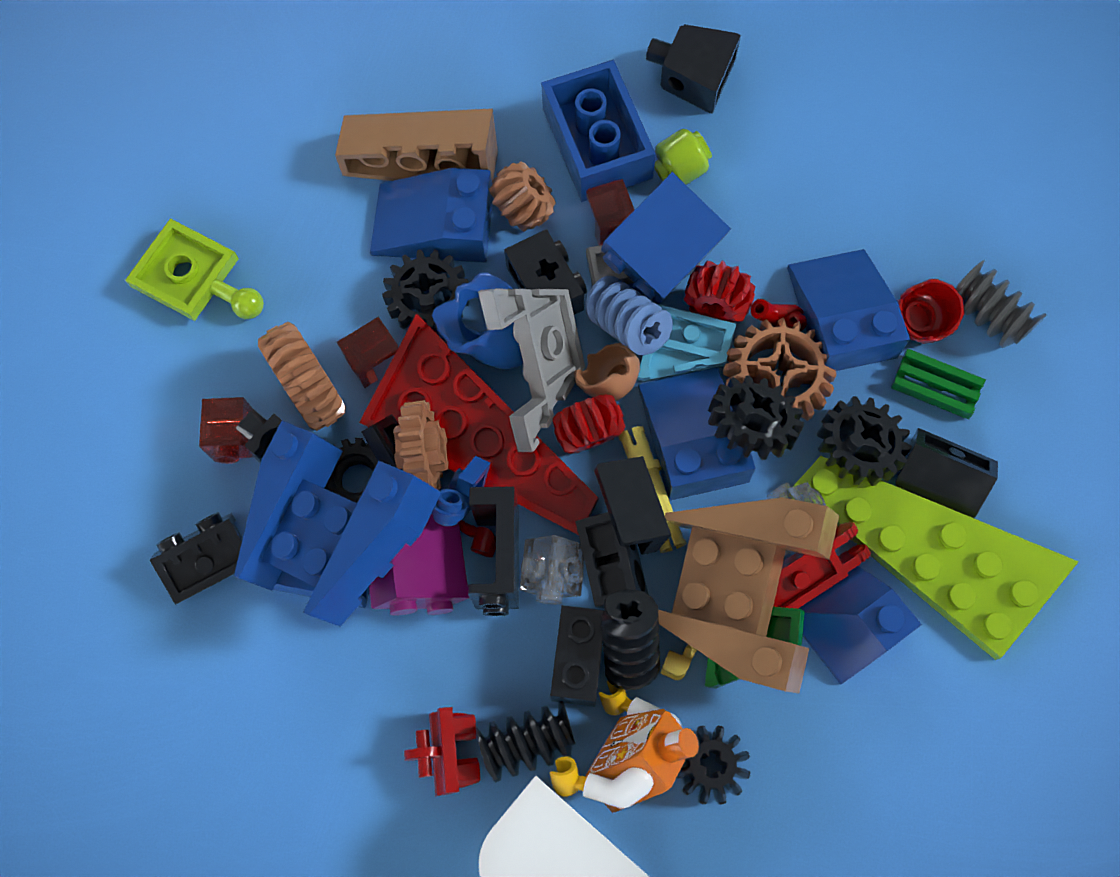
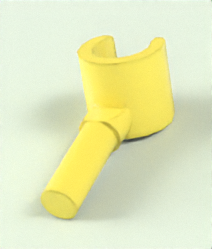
[660,644,697,680]

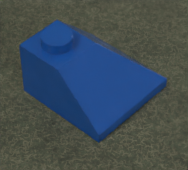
[798,566,922,684]

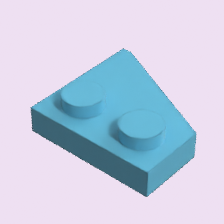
[637,304,736,382]

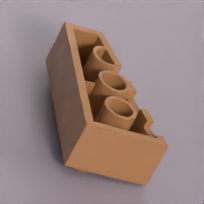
[335,108,498,181]

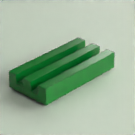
[891,349,986,420]

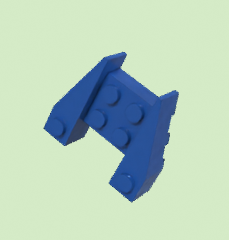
[234,420,442,627]

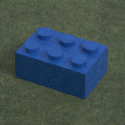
[541,59,656,202]

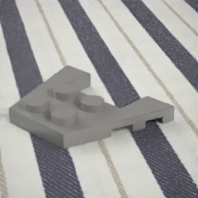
[478,289,585,452]

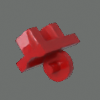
[404,707,481,796]

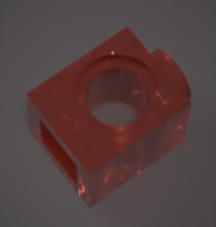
[199,397,253,464]

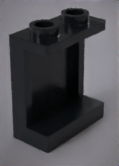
[468,487,519,616]

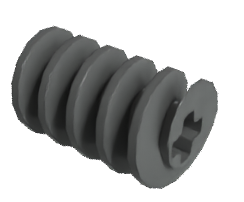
[955,260,1047,348]

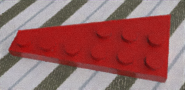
[359,313,599,535]

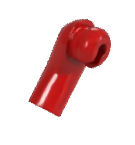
[750,299,807,332]

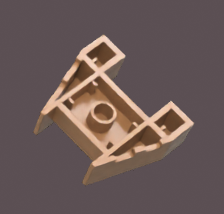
[658,497,839,694]

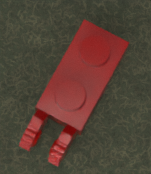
[773,522,871,609]

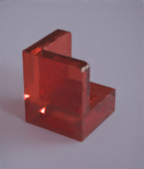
[586,179,635,245]
[336,317,398,388]

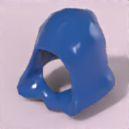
[432,272,523,370]

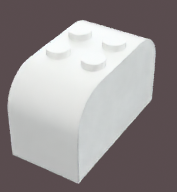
[479,776,649,877]

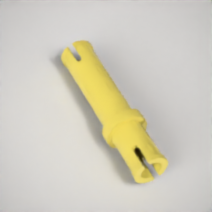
[618,426,687,553]

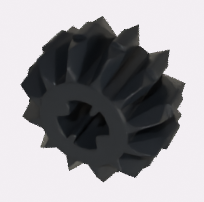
[676,725,750,805]

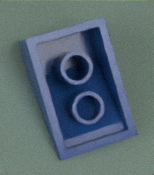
[370,168,493,263]
[787,249,910,371]
[638,367,756,501]

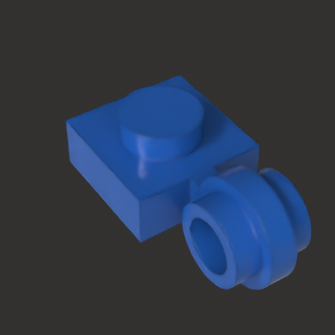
[432,456,490,526]

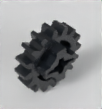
[382,250,470,332]
[708,376,804,460]
[817,396,912,486]

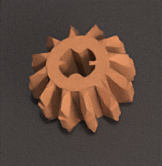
[489,161,556,231]

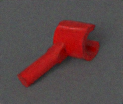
[459,520,496,558]

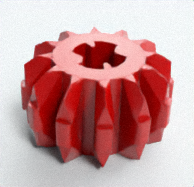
[684,260,756,323]
[553,394,626,454]

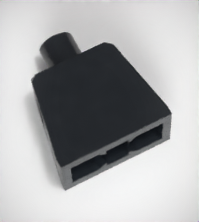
[646,24,741,114]

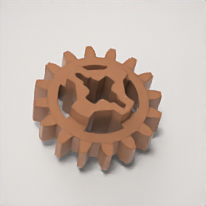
[393,400,448,490]

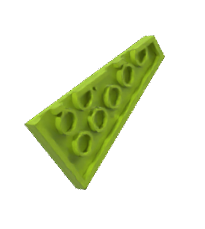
[791,456,1079,660]

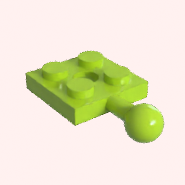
[125,218,264,321]

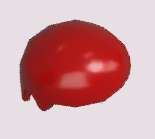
[897,279,964,344]

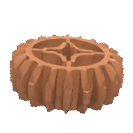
[723,318,836,426]
[258,321,346,431]

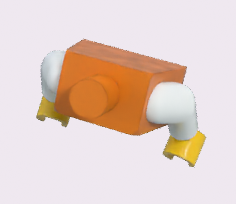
[549,681,699,813]

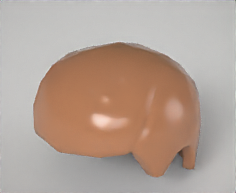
[574,343,640,401]

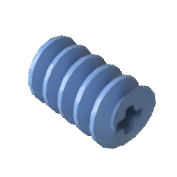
[585,275,673,355]

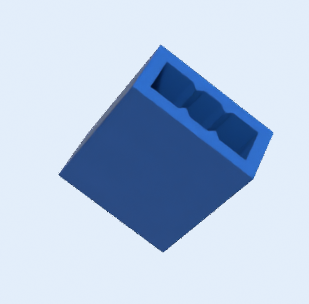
[601,172,731,304]

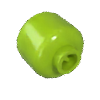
[654,129,712,185]

